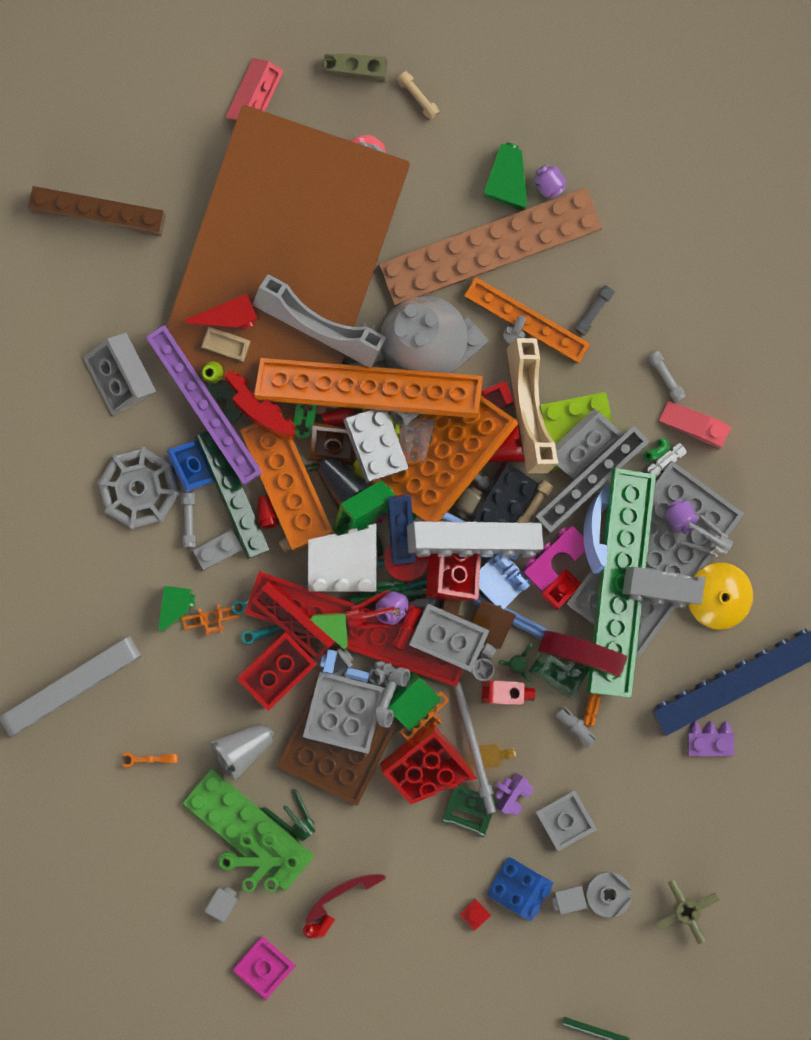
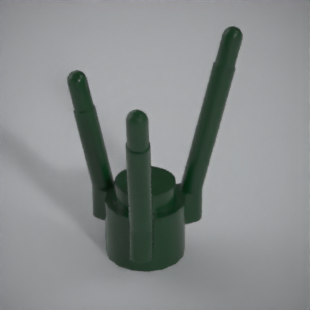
[499,642,533,682]
[262,789,316,841]

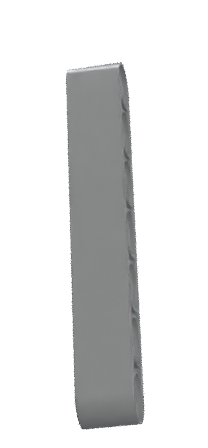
[0,636,142,738]

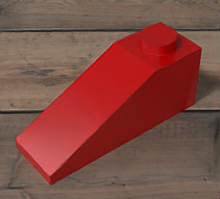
[185,294,259,330]

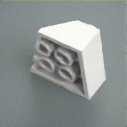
[308,524,376,592]

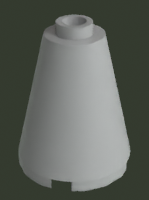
[209,723,274,781]

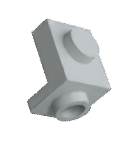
[319,647,354,676]

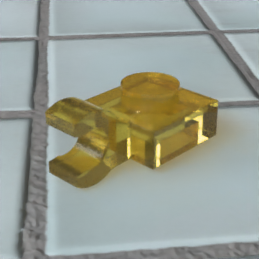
[478,743,516,768]

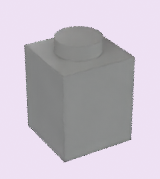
[552,885,587,915]
[205,886,239,923]

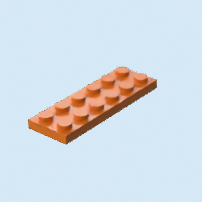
[240,413,334,551]

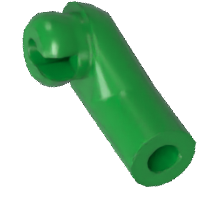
[643,438,670,461]

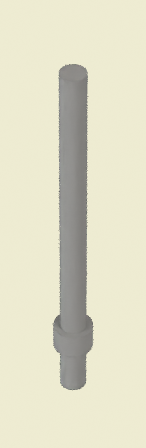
[453,682,496,814]

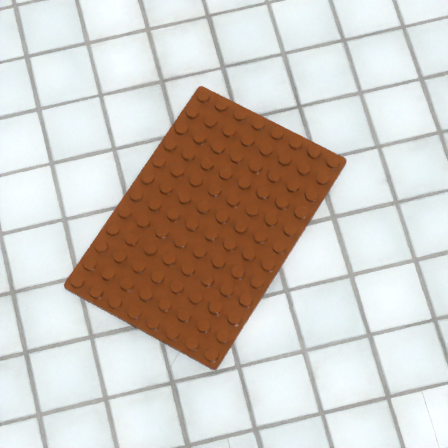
[157,105,410,415]

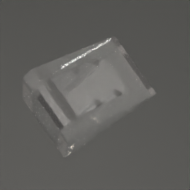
[399,418,434,462]

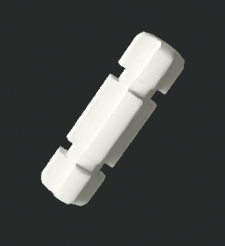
[647,443,687,477]

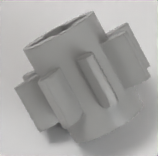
[369,661,395,689]

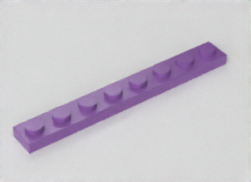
[146,325,263,485]

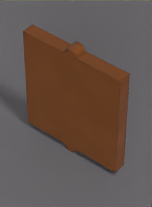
[472,599,516,649]

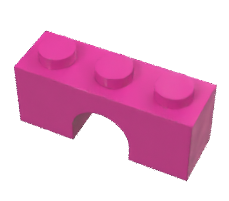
[524,526,585,593]

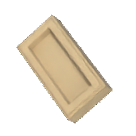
[201,326,251,362]

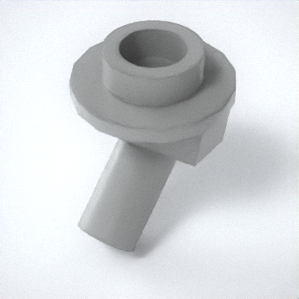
[503,315,527,345]

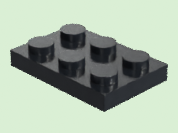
[470,461,539,523]

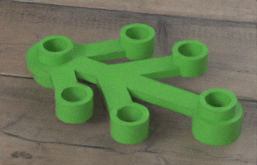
[218,832,304,892]

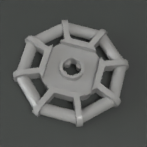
[96,446,180,530]

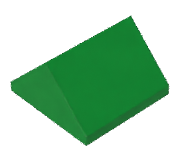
[387,671,442,731]

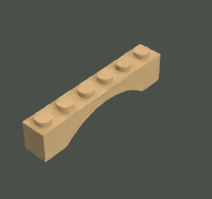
[506,338,558,473]

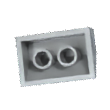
[83,333,156,416]

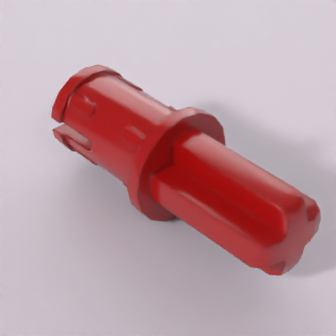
[393,605,423,650]

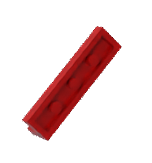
[251,580,335,660]

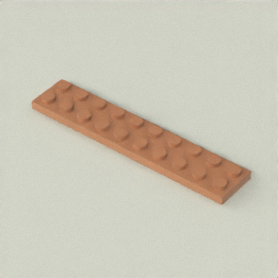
[379,187,602,306]

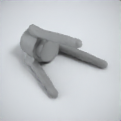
[679,515,733,557]

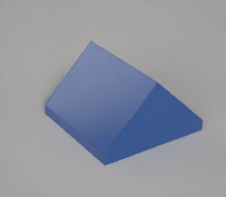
[166,441,214,493]

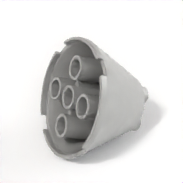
[380,296,468,373]

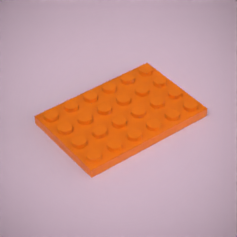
[371,396,518,522]

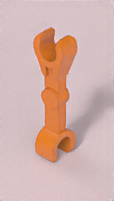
[122,753,178,768]

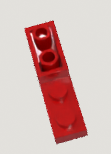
[225,370,296,440]

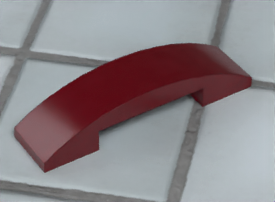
[538,630,628,678]
[305,874,386,925]

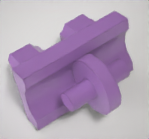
[494,773,534,816]

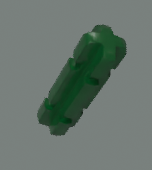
[361,580,404,597]

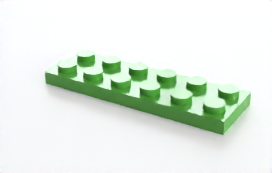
[183,769,315,891]

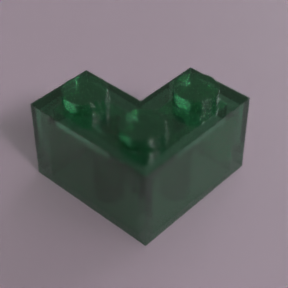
[529,653,590,698]

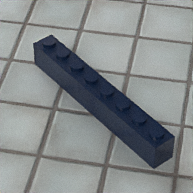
[652,628,811,736]

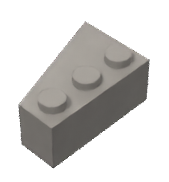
[622,567,706,608]

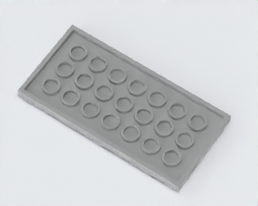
[566,461,744,658]

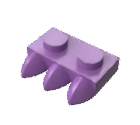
[688,721,734,756]

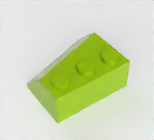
[540,392,612,473]

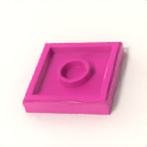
[232,936,296,1000]

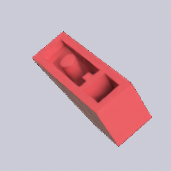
[659,401,731,449]

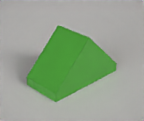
[310,612,348,649]

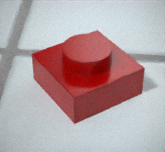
[460,899,491,931]

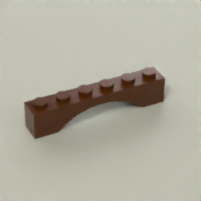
[28,186,166,237]

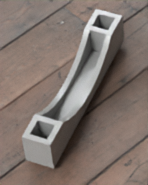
[252,274,387,368]

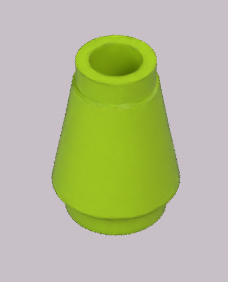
[201,361,223,384]

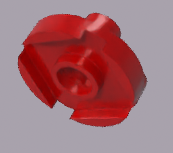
[384,544,428,581]

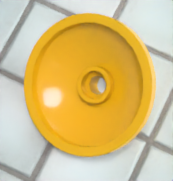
[688,562,753,630]

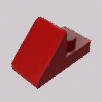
[541,569,582,610]

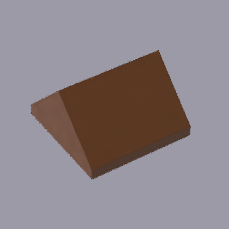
[310,423,355,466]

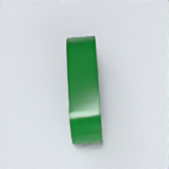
[293,403,318,438]

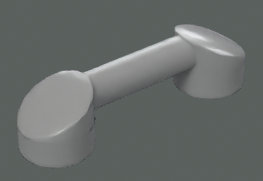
[376,668,410,728]

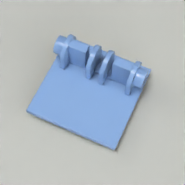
[479,554,531,609]

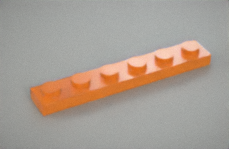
[464,277,590,364]

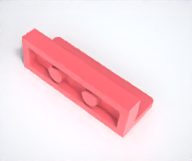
[226,58,284,121]

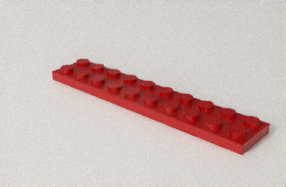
[245,570,463,687]

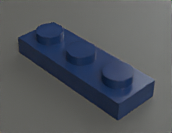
[387,494,416,564]

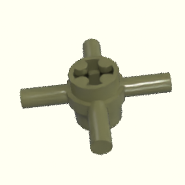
[655,879,719,944]

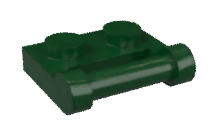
[442,785,497,838]

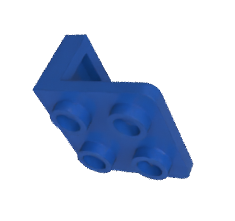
[487,857,554,921]

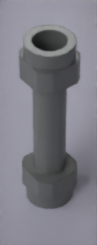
[574,285,615,336]

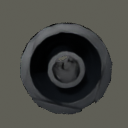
[317,458,373,511]

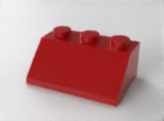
[426,553,481,601]

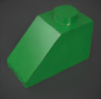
[158,586,196,632]

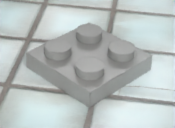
[536,790,597,851]

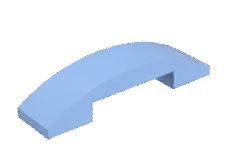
[583,483,610,574]

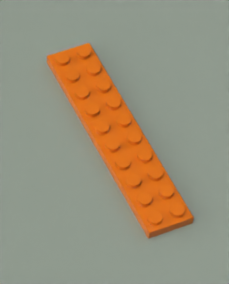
[254,358,483,418]

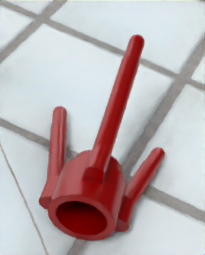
[346,590,396,630]

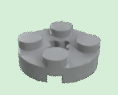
[586,872,632,917]

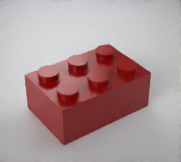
[236,630,317,711]

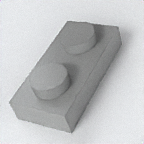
[193,530,243,570]

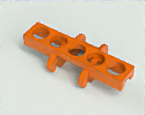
[182,604,241,636]
[400,691,449,741]

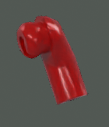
[303,914,335,939]

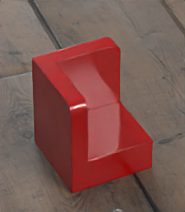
[481,381,514,409]

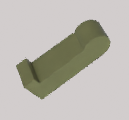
[323,53,387,82]

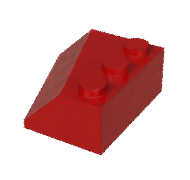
[380,722,477,804]

